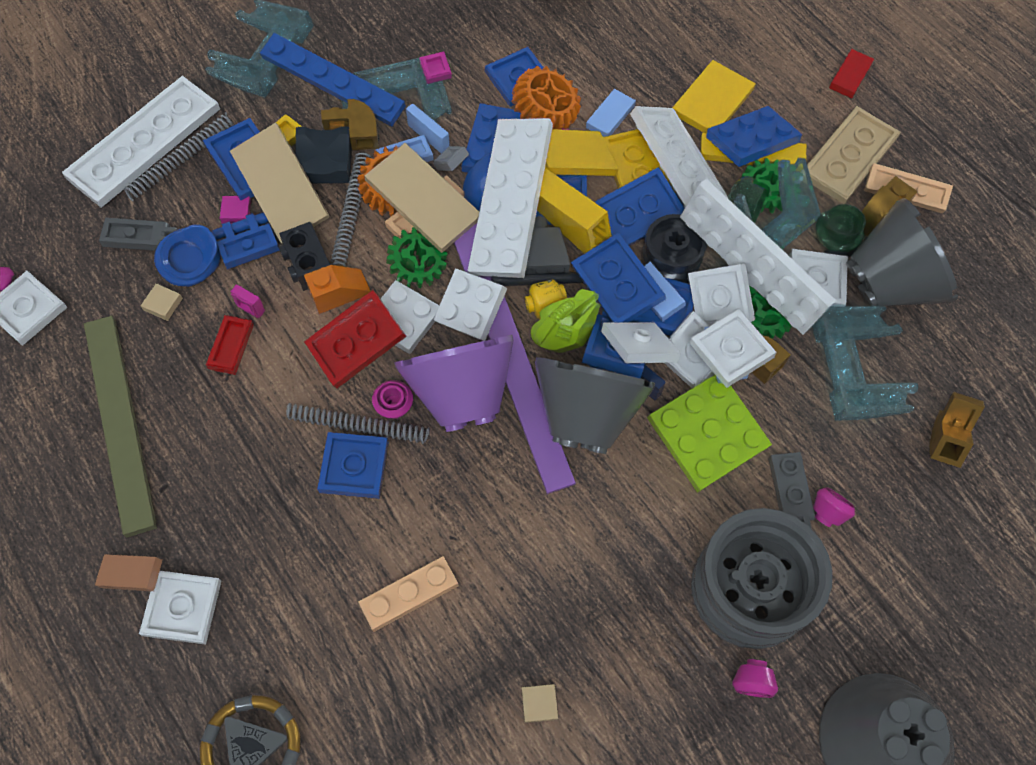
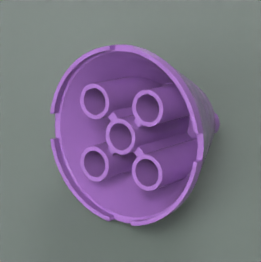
[394,335,514,432]

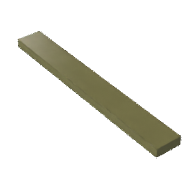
[84,316,157,538]

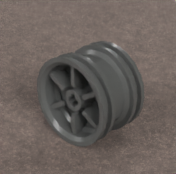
[691,508,833,649]

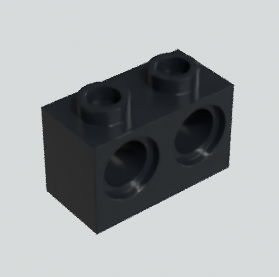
[278,221,330,291]

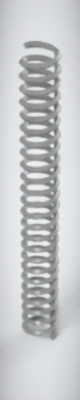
[124,112,234,201]
[330,152,371,267]
[286,403,430,444]

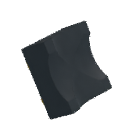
[295,127,352,184]

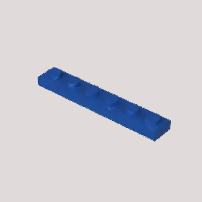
[260,33,406,127]

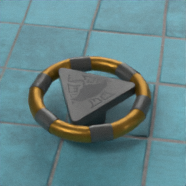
[200,695,301,765]

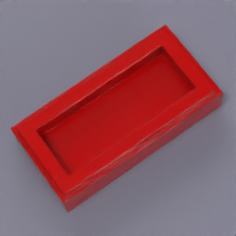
[829,49,874,98]
[206,315,254,375]

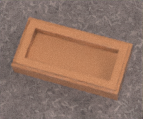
[95,554,163,592]

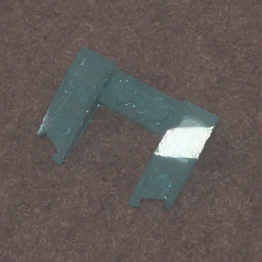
[205,0,314,98]
[340,58,452,141]
[734,158,822,249]
[812,306,918,421]

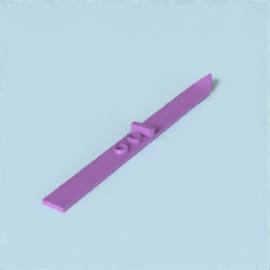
[454,223,576,494]

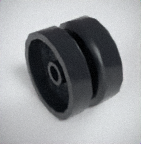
[641,214,707,283]

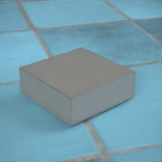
[433,146,469,171]

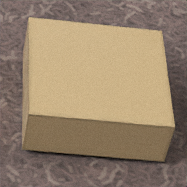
[141,284,183,321]
[522,684,558,723]

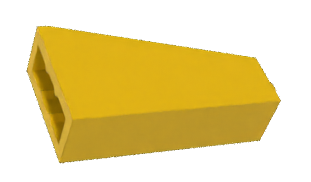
[537,168,612,254]

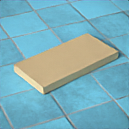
[800,106,901,204]
[230,123,330,244]
[365,143,479,253]

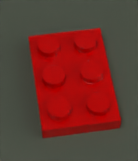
[304,290,407,388]

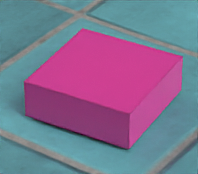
[419,52,452,84]
[220,196,251,224]
[230,284,265,318]

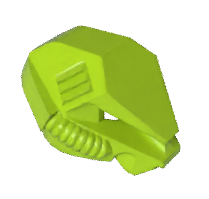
[531,289,600,353]

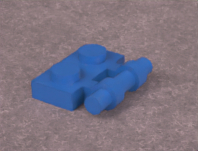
[212,212,280,269]

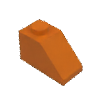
[304,265,371,314]

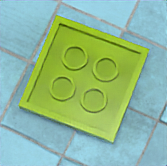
[647,375,772,493]

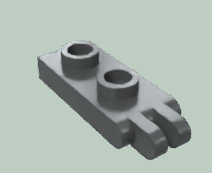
[99,218,178,251]
[768,452,815,528]

